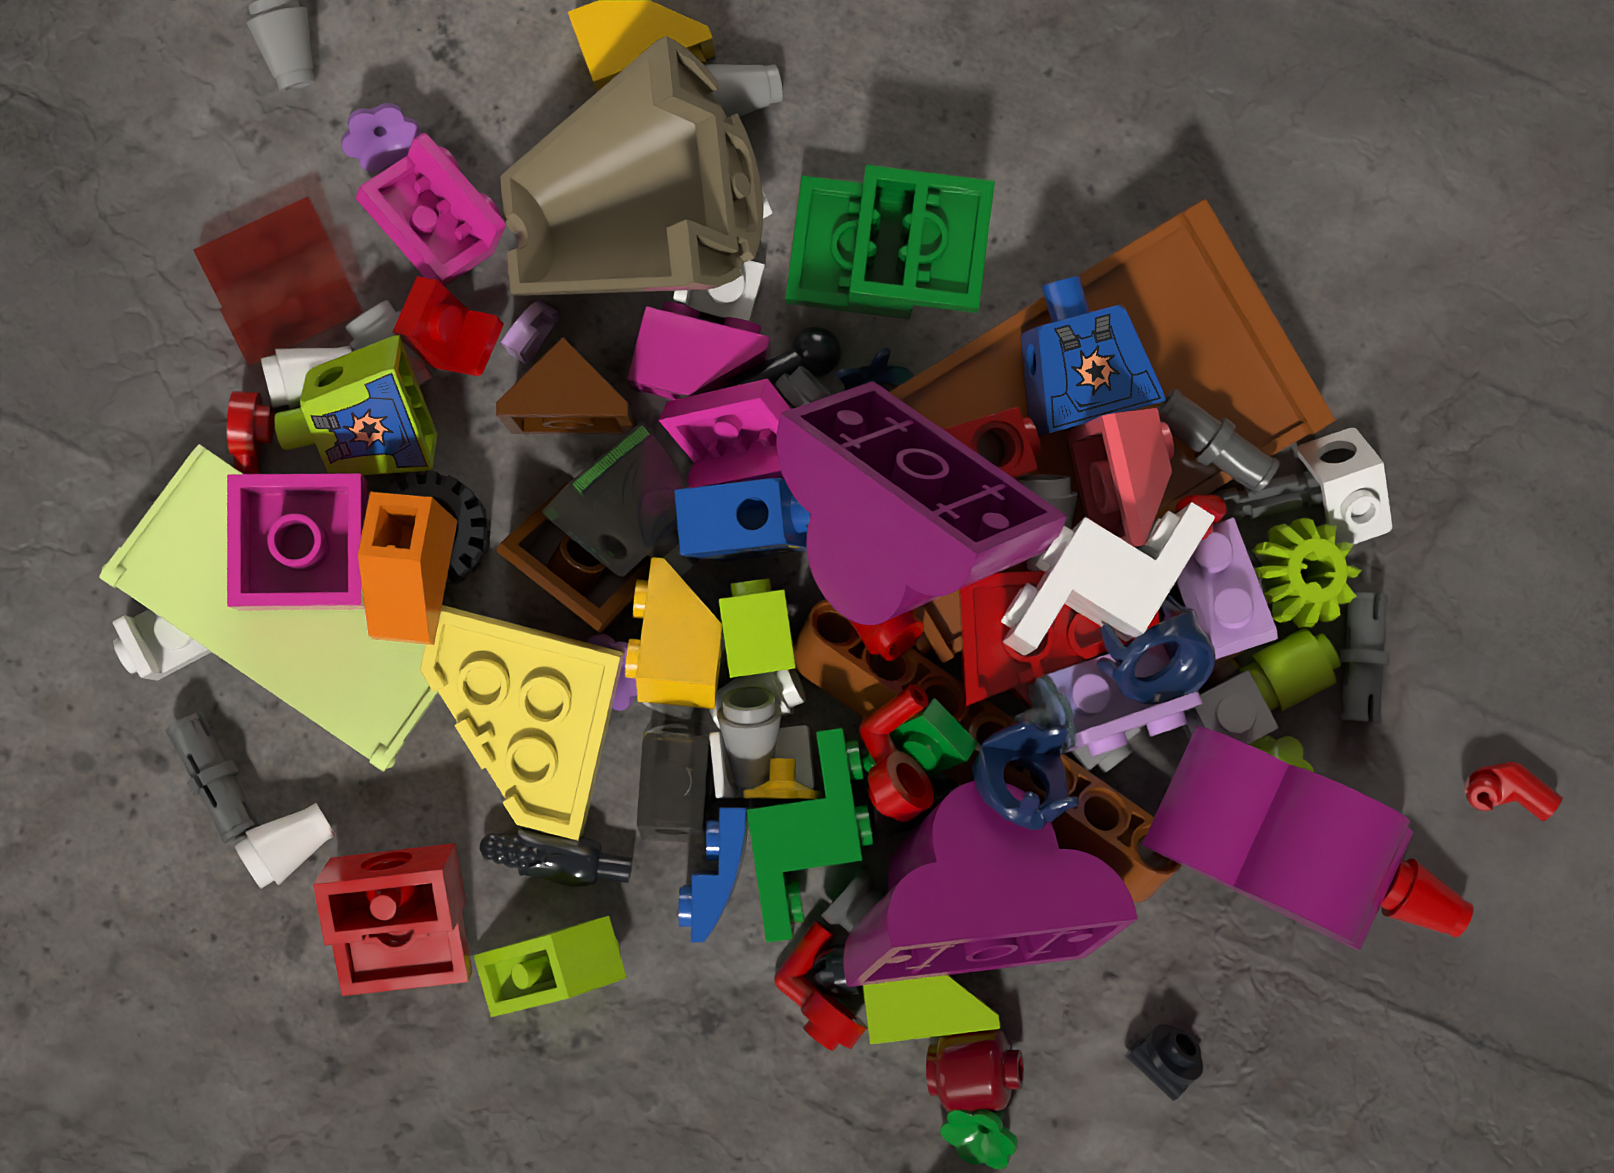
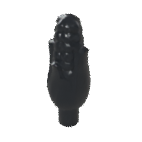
[479,828,633,887]

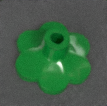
[940,1109,1018,1169]

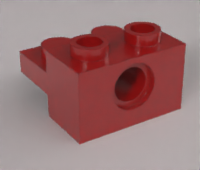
[313,843,473,996]

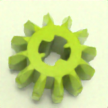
[1251,518,1362,628]

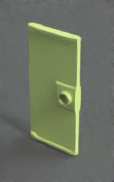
[99,444,439,772]

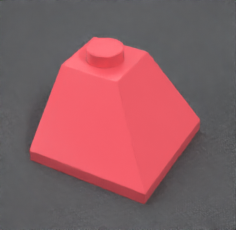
[1066,408,1174,547]

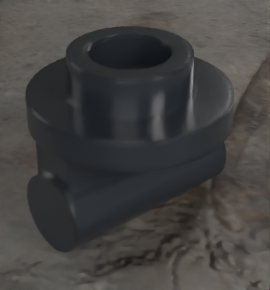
[1125,1024,1203,1101]

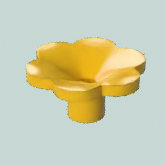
[743,758,821,799]

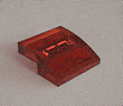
[193,196,364,366]

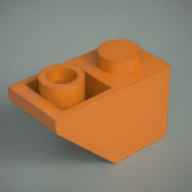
[358,492,457,645]

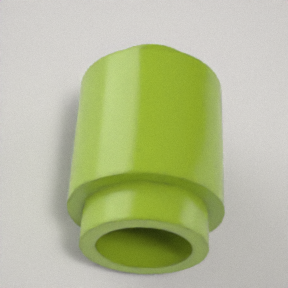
[1239,628,1341,712]

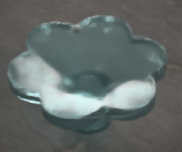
[1015,675,1077,754]

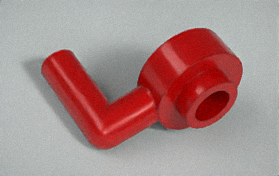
[227,391,274,474]
[859,684,934,822]
[774,920,868,1051]

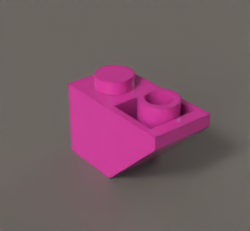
[627,302,771,400]

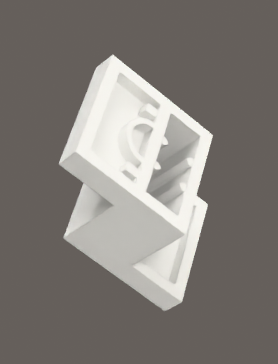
[1000,502,1215,656]

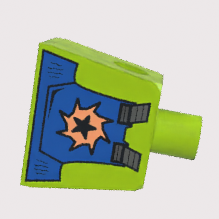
[275,335,437,475]

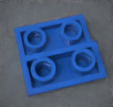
[679,807,750,942]

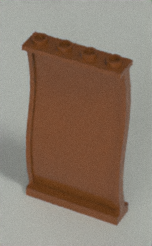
[889,199,1336,664]

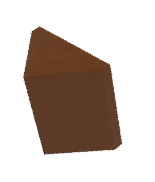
[496,338,637,435]
[496,482,664,635]

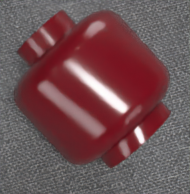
[926,1029,1024,1112]

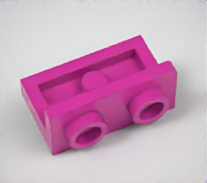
[355,133,506,287]
[659,379,791,489]

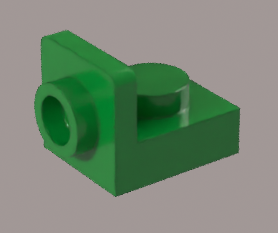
[861,698,978,777]

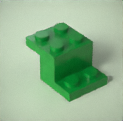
[785,165,995,320]
[747,728,873,943]

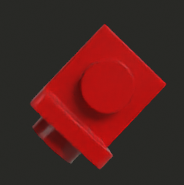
[392,276,504,376]

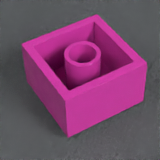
[227,474,368,611]

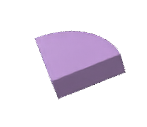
[501,300,561,365]

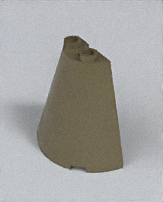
[500,36,764,295]

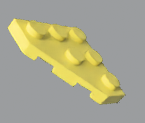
[420,605,625,841]

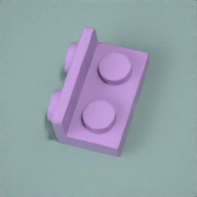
[1173,518,1278,659]
[1040,644,1203,757]

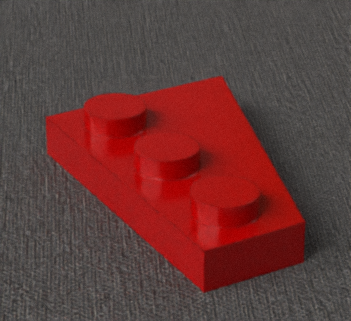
[959,571,1159,706]

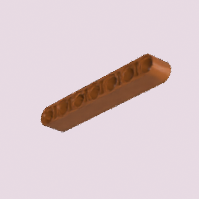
[792,600,1182,903]

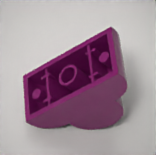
[776,381,1067,625]
[1142,725,1414,951]
[843,781,1138,987]

